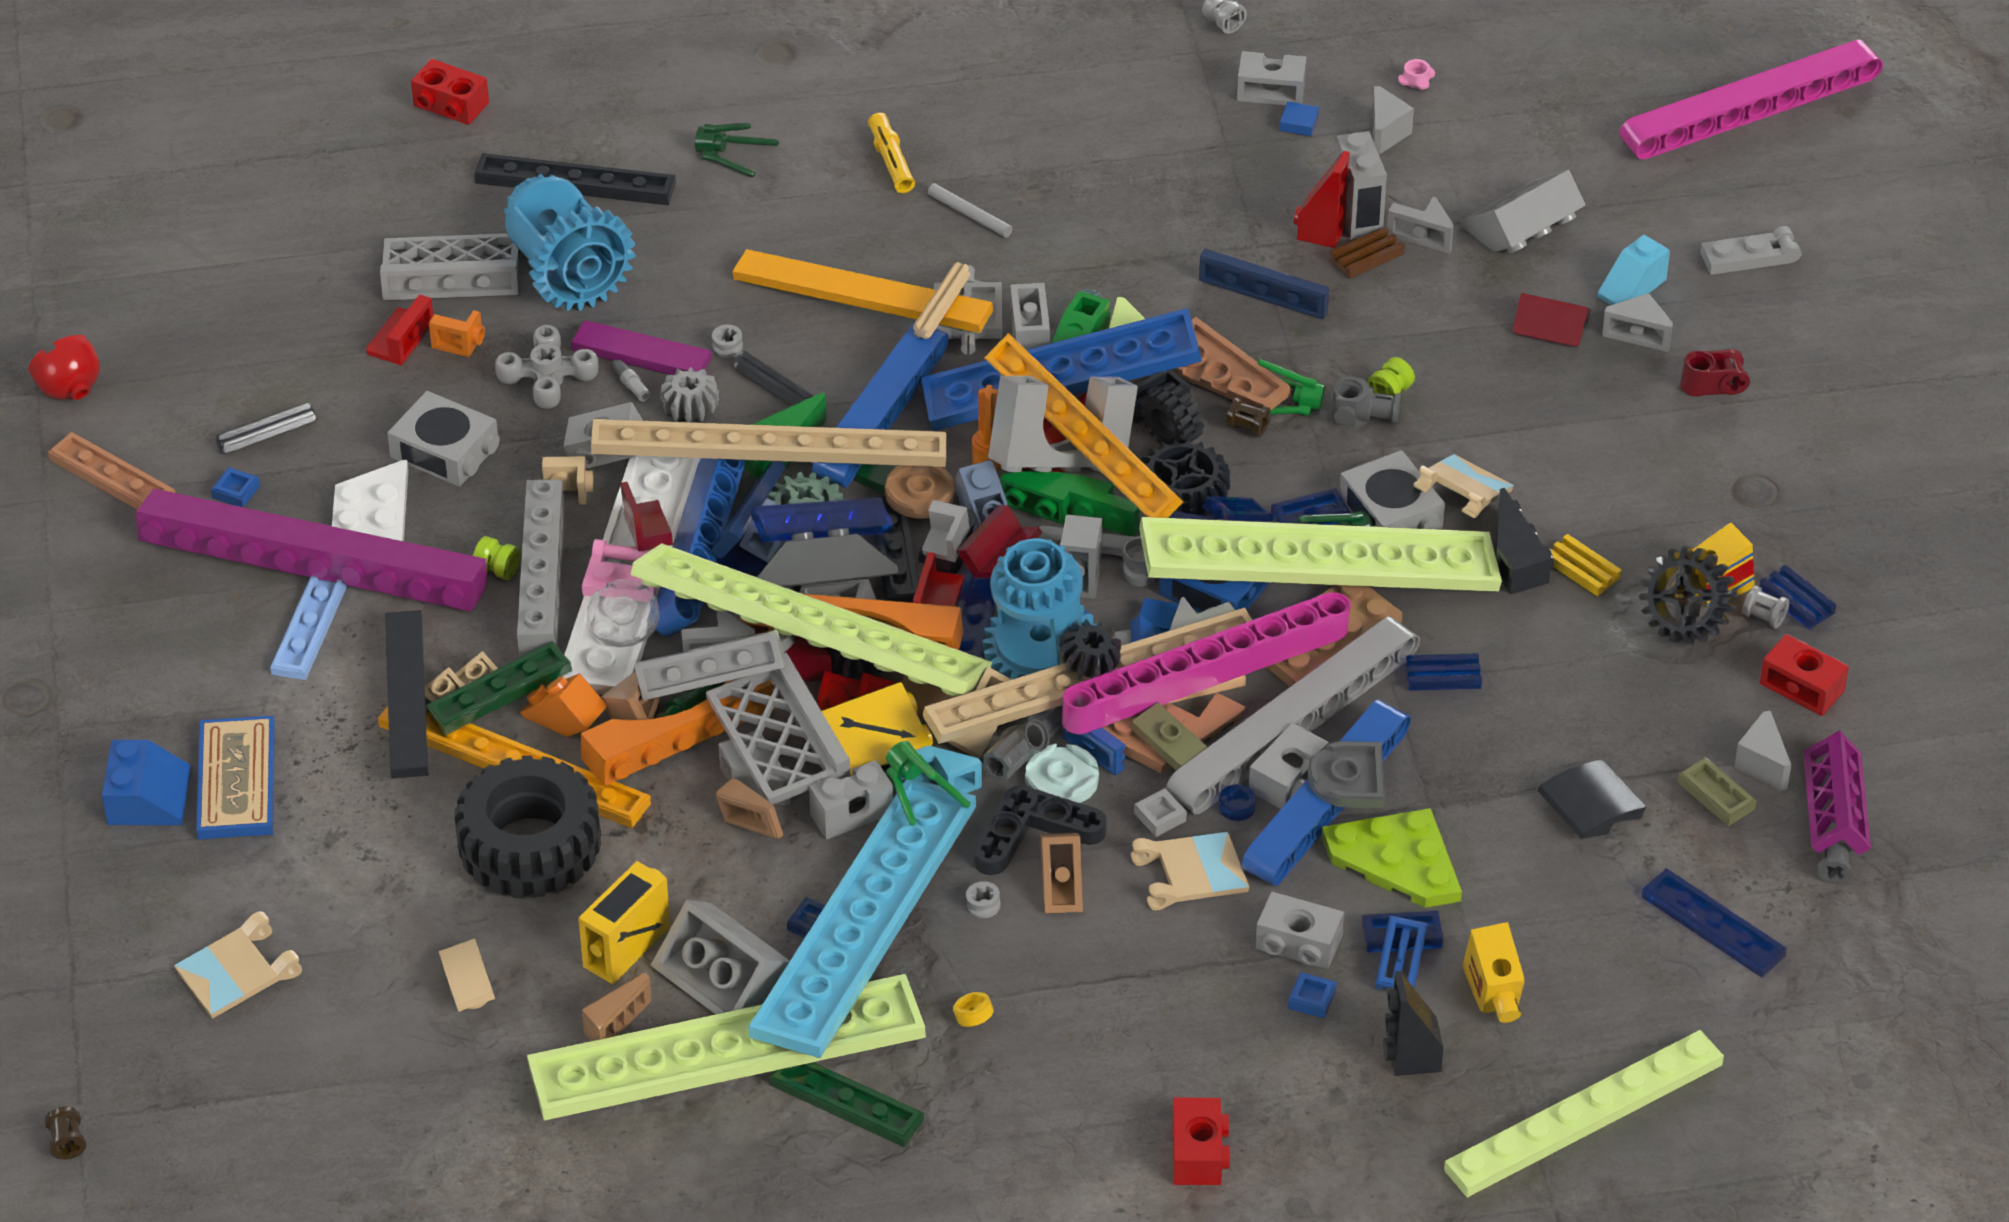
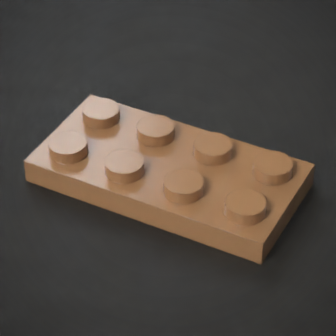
[1266,585,1402,687]

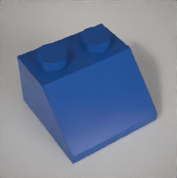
[102,740,191,825]

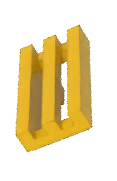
[1550,534,1622,597]

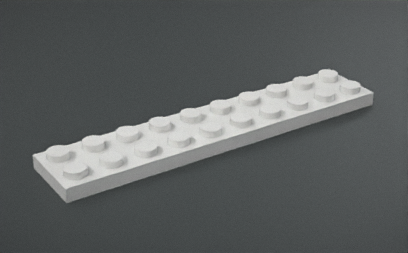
[563,456,701,695]

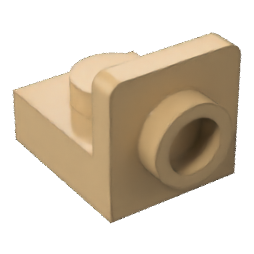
[542,456,593,505]

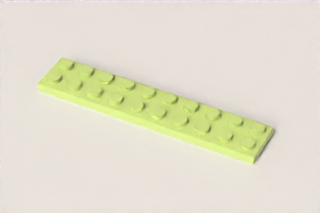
[1139,517,1502,591]
[630,543,992,696]
[527,974,926,1121]

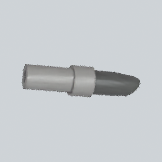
[611,360,651,402]

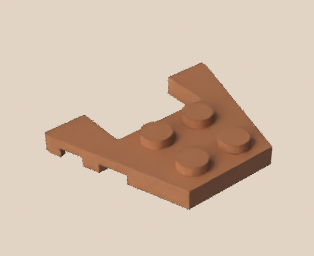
[1102,643,1246,773]

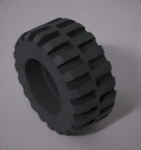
[454,755,601,898]

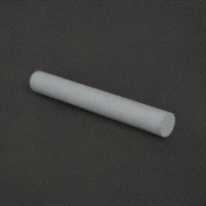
[928,183,1013,238]

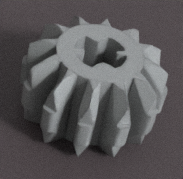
[660,367,719,423]

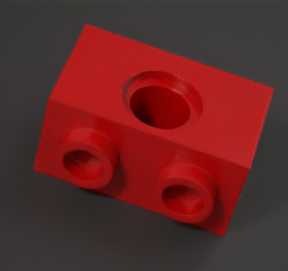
[1759,634,1849,716]
[1172,1097,1230,1185]

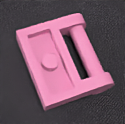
[582,539,658,604]

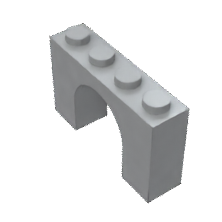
[988,375,1138,472]

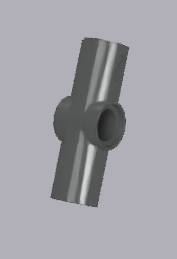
[982,705,1063,782]

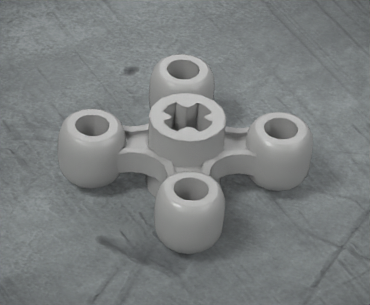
[495,325,599,409]

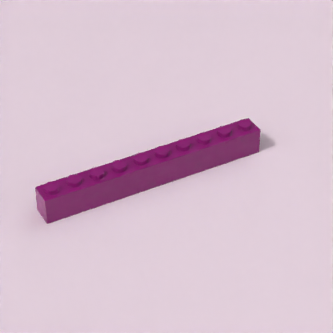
[136,488,487,612]

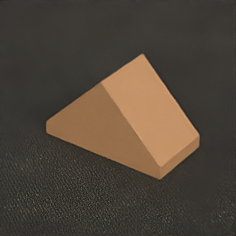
[600,672,660,720]

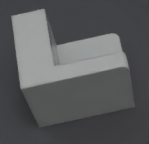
[922,500,970,562]

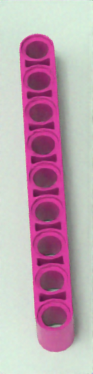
[1619,40,1883,160]
[1062,592,1351,734]

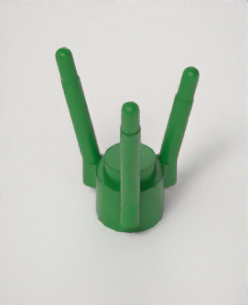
[1257,359,1325,416]
[886,741,970,826]

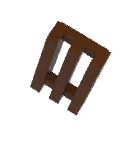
[1330,227,1405,279]

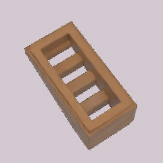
[715,778,783,839]
[582,972,652,1041]

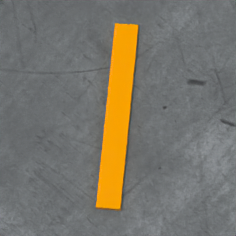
[732,249,993,333]
[985,333,1183,518]
[378,706,651,829]

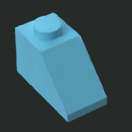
[1597,234,1670,305]

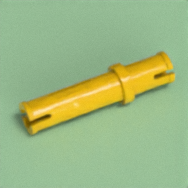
[868,113,915,193]

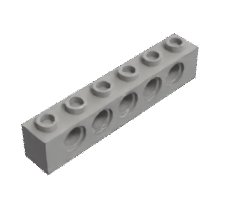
[517,480,565,658]

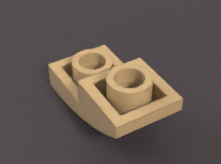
[425,651,498,702]
[439,938,495,1012]

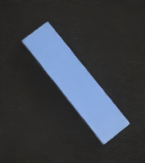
[270,575,348,680]

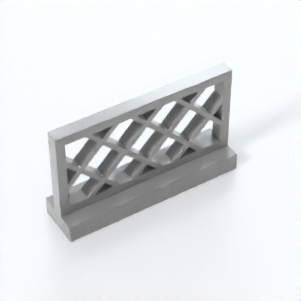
[380,233,519,300]
[634,630,796,700]
[706,652,850,804]

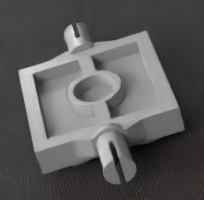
[934,265,1002,354]

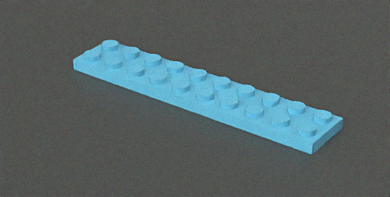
[748,779,976,1058]

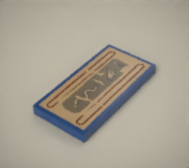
[196,715,275,840]

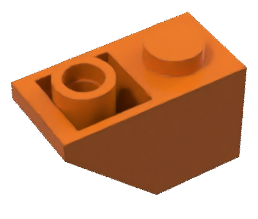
[519,673,607,737]

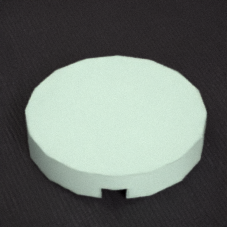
[1025,744,1099,803]

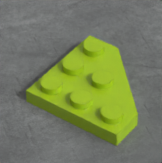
[1322,808,1462,908]

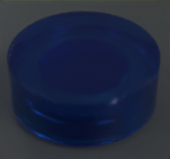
[1218,784,1256,821]

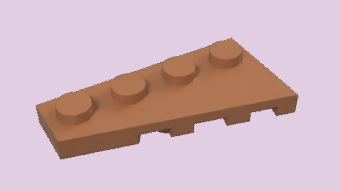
[1172,317,1291,410]

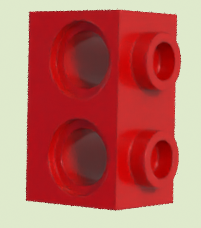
[411,58,489,125]

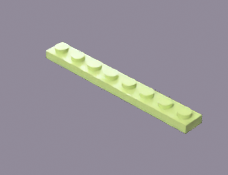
[1444,1030,1724,1197]

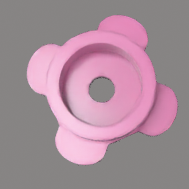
[1398,59,1435,90]

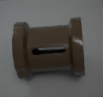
[1226,397,1271,437]
[45,1106,86,1160]

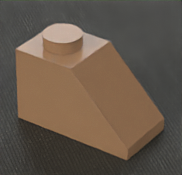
[1040,833,1083,913]

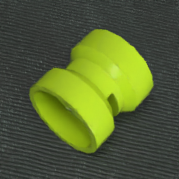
[1367,357,1415,396]
[473,536,521,580]

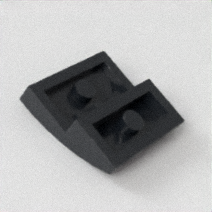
[1537,760,1646,839]

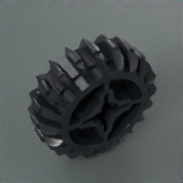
[1141,439,1231,519]
[1639,546,1737,644]

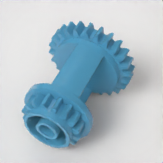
[504,174,636,311]
[982,538,1097,679]

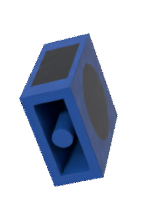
[1158,578,1270,613]

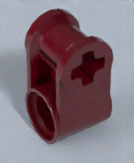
[1680,349,1750,397]

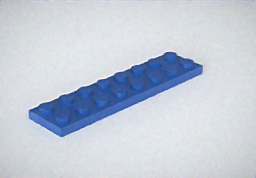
[921,308,1202,431]

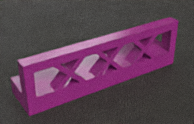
[1803,730,1871,855]

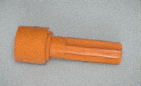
[971,385,1001,471]

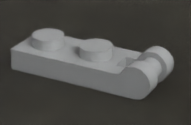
[1700,226,1802,275]

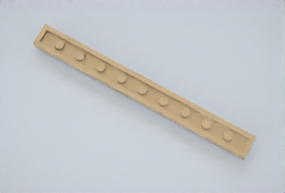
[591,419,946,467]
[923,608,1252,744]

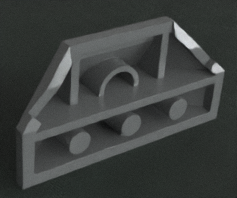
[757,529,898,587]

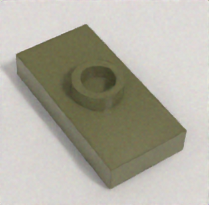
[1130,702,1208,771]
[1677,757,1757,827]

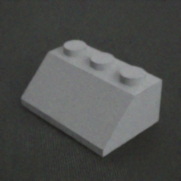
[1459,169,1586,253]
[650,900,790,1014]

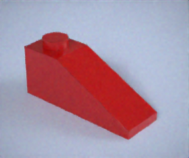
[1293,151,1350,249]

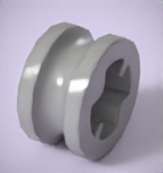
[712,324,743,358]
[966,881,1001,918]

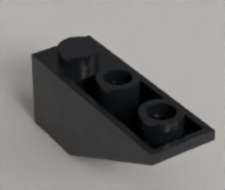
[1495,488,1554,595]
[1383,971,1444,1076]

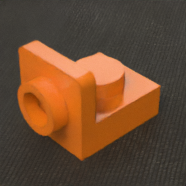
[429,310,485,357]

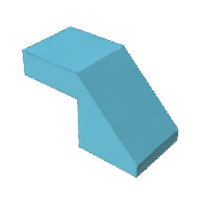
[901,745,982,793]

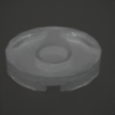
[587,579,660,648]

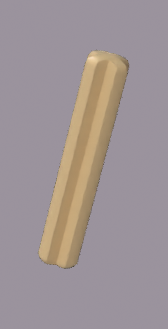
[913,262,970,340]

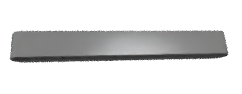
[1166,616,1420,815]

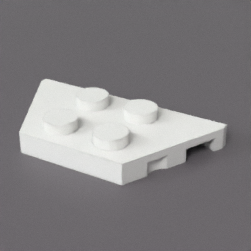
[332,460,408,541]

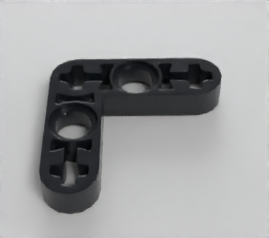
[974,785,1107,875]

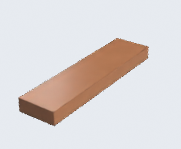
[48,432,176,509]

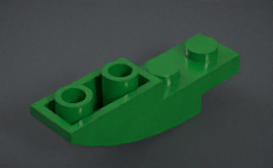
[1000,471,1140,536]

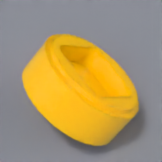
[953,992,994,1027]

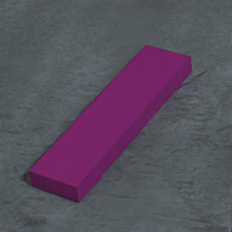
[571,320,712,375]

